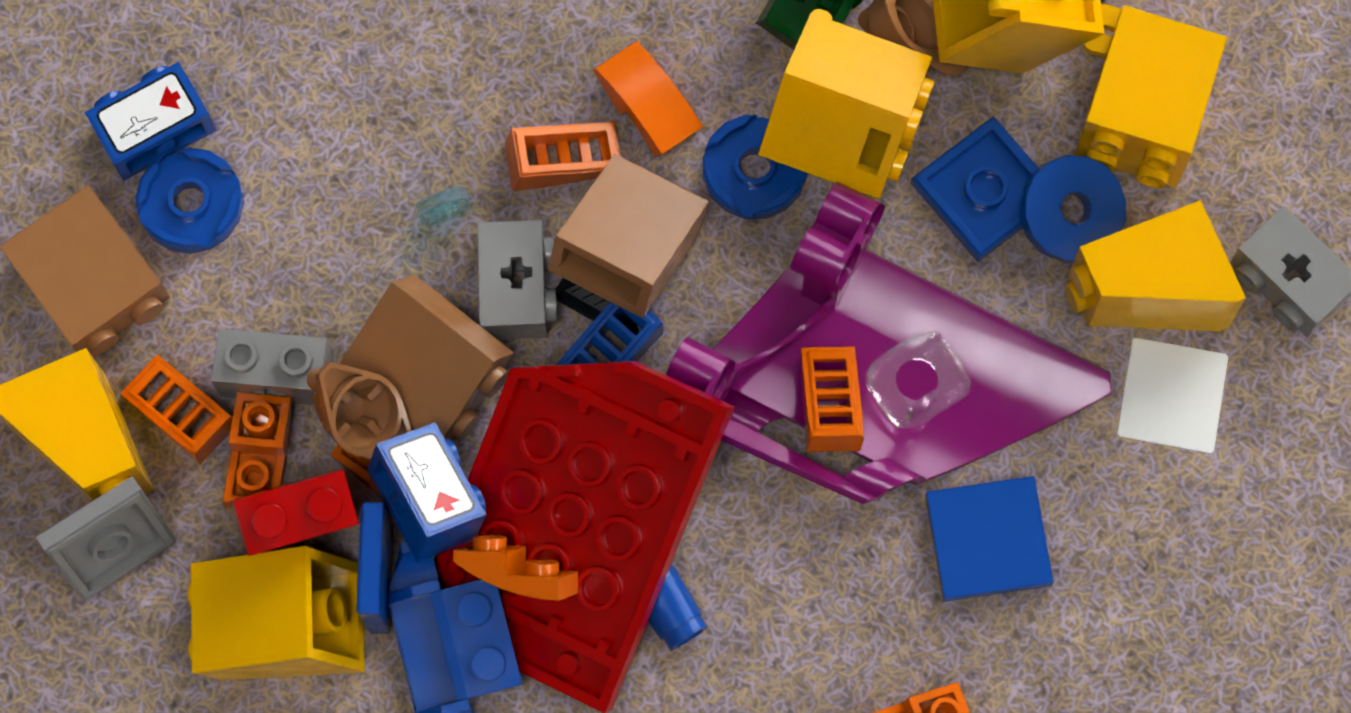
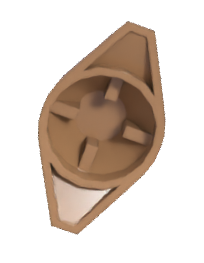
[307,362,412,459]

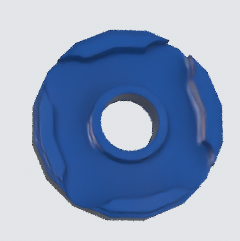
[703,115,807,219]
[135,148,244,254]
[1020,155,1126,262]

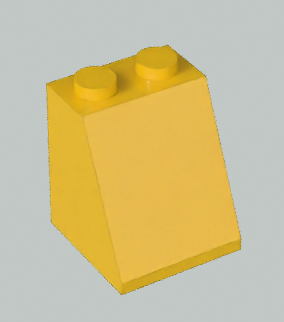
[1064,200,1246,332]
[0,348,154,501]
[188,546,365,680]

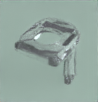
[865,331,971,429]

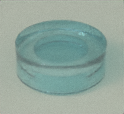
[415,187,471,227]

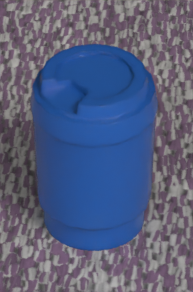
[648,564,708,651]

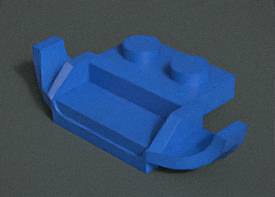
[388,541,523,713]

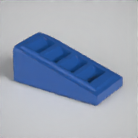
[556,302,663,365]

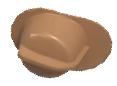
[858,0,969,76]

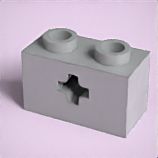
[1230,205,1351,338]
[477,220,557,340]
[211,329,334,405]

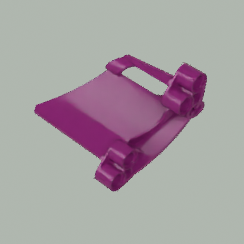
[666,182,1112,504]

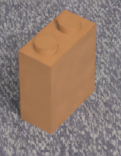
[547,154,709,318]
[0,185,170,356]
[339,274,514,441]

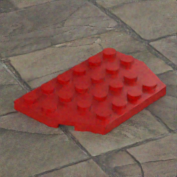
[435,361,735,713]

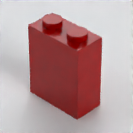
[230,470,359,556]

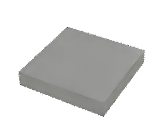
[36,476,177,600]

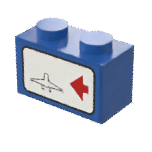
[84,62,217,181]
[367,422,486,562]

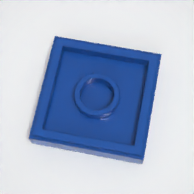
[911,116,1038,263]
[925,476,1054,602]
[356,502,394,634]

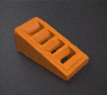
[505,121,621,191]
[800,346,864,452]
[120,354,233,465]

